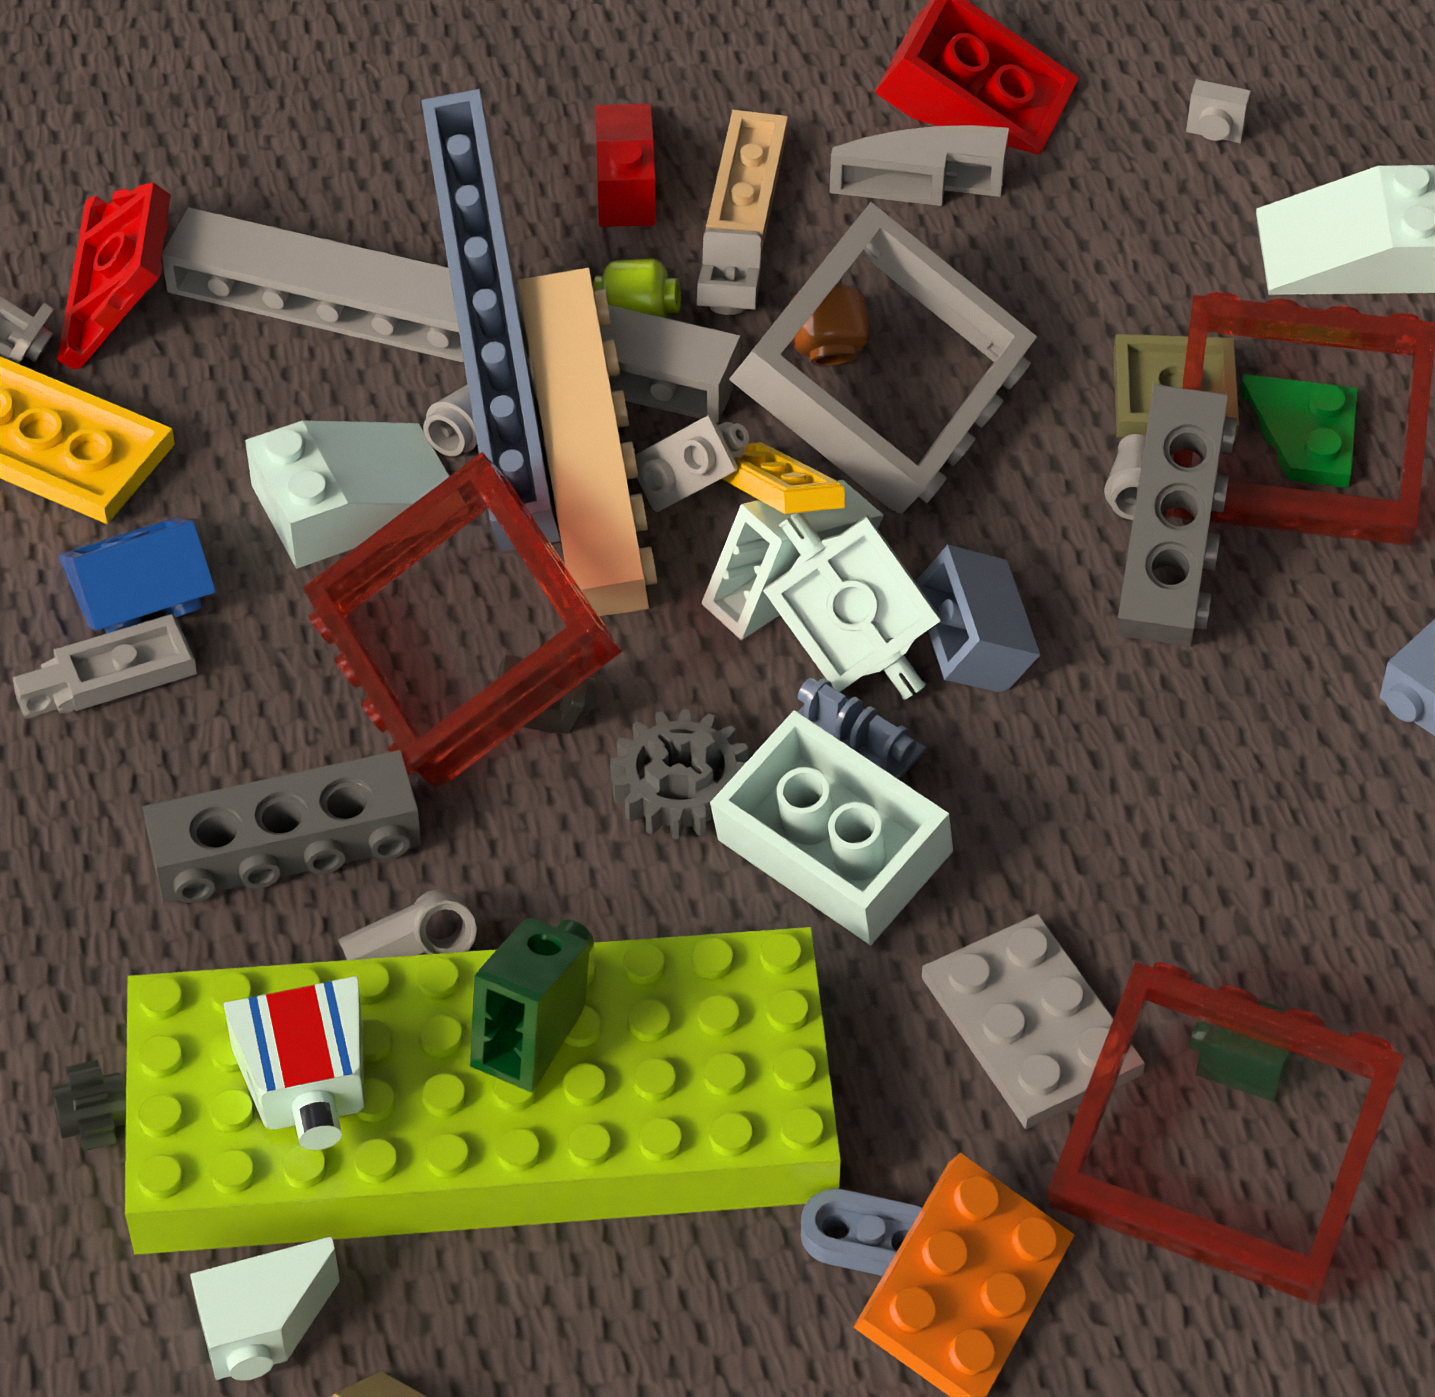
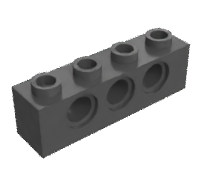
[1116,384,1237,646]
[142,750,421,904]

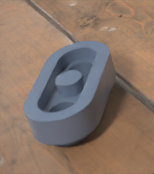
[800,1189,922,1276]

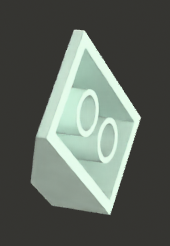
[1256,165,1435,295]
[245,421,466,569]

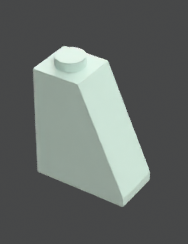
[701,480,883,640]

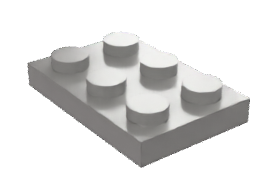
[922,914,1145,1130]

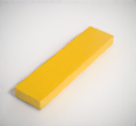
[722,442,845,514]

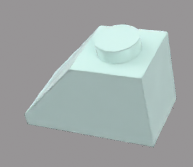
[190,1237,340,1380]

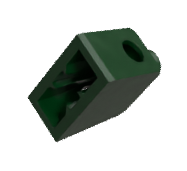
[470,918,594,1093]

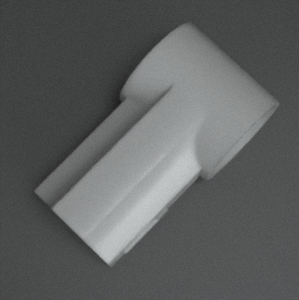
[338,889,477,960]

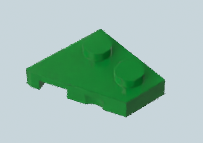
[1240,374,1357,488]

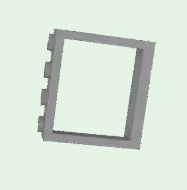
[729,202,1037,514]

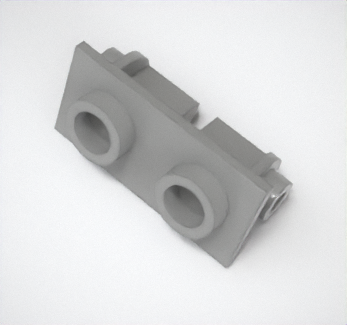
[635,414,749,512]

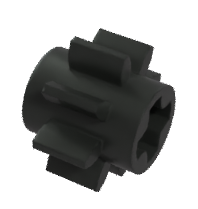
[51,1059,126,1151]

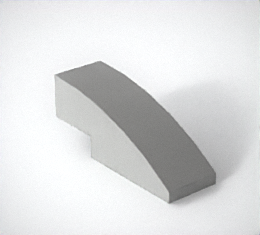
[830,125,1009,206]

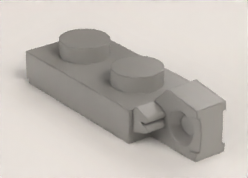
[13,614,197,719]

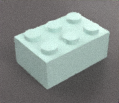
[710,710,953,946]

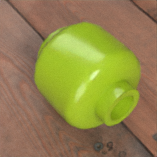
[593,259,681,319]

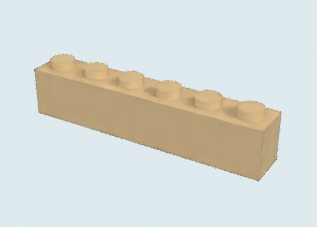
[518,268,657,619]

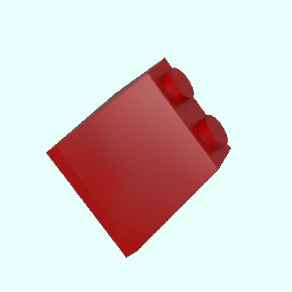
[874,0,1079,155]

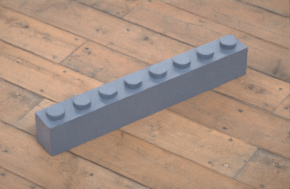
[421,89,560,552]

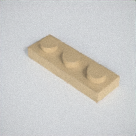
[706,110,788,250]

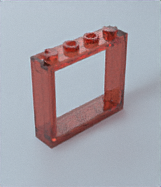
[1166,292,1435,546]
[303,452,622,788]
[1047,962,1404,1306]

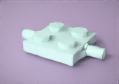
[763,512,941,700]

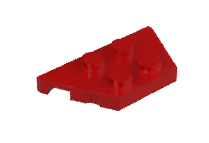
[57,182,171,369]

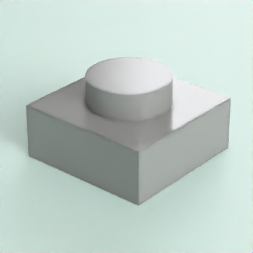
[1186,79,1251,143]

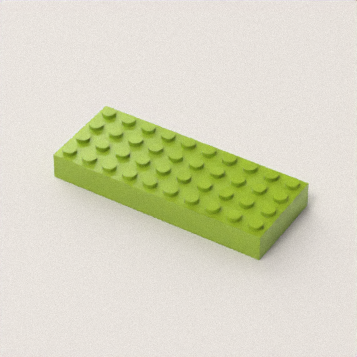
[125,927,841,1255]

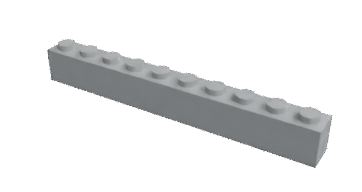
[162,207,740,423]

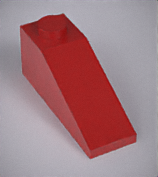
[595,104,656,227]

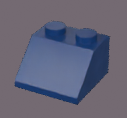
[58,517,216,634]

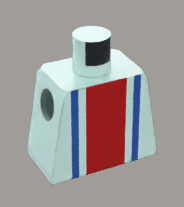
[224,976,365,1150]

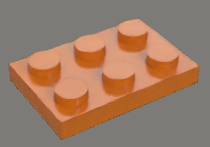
[853,1153,1075,1397]

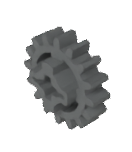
[610,709,748,839]

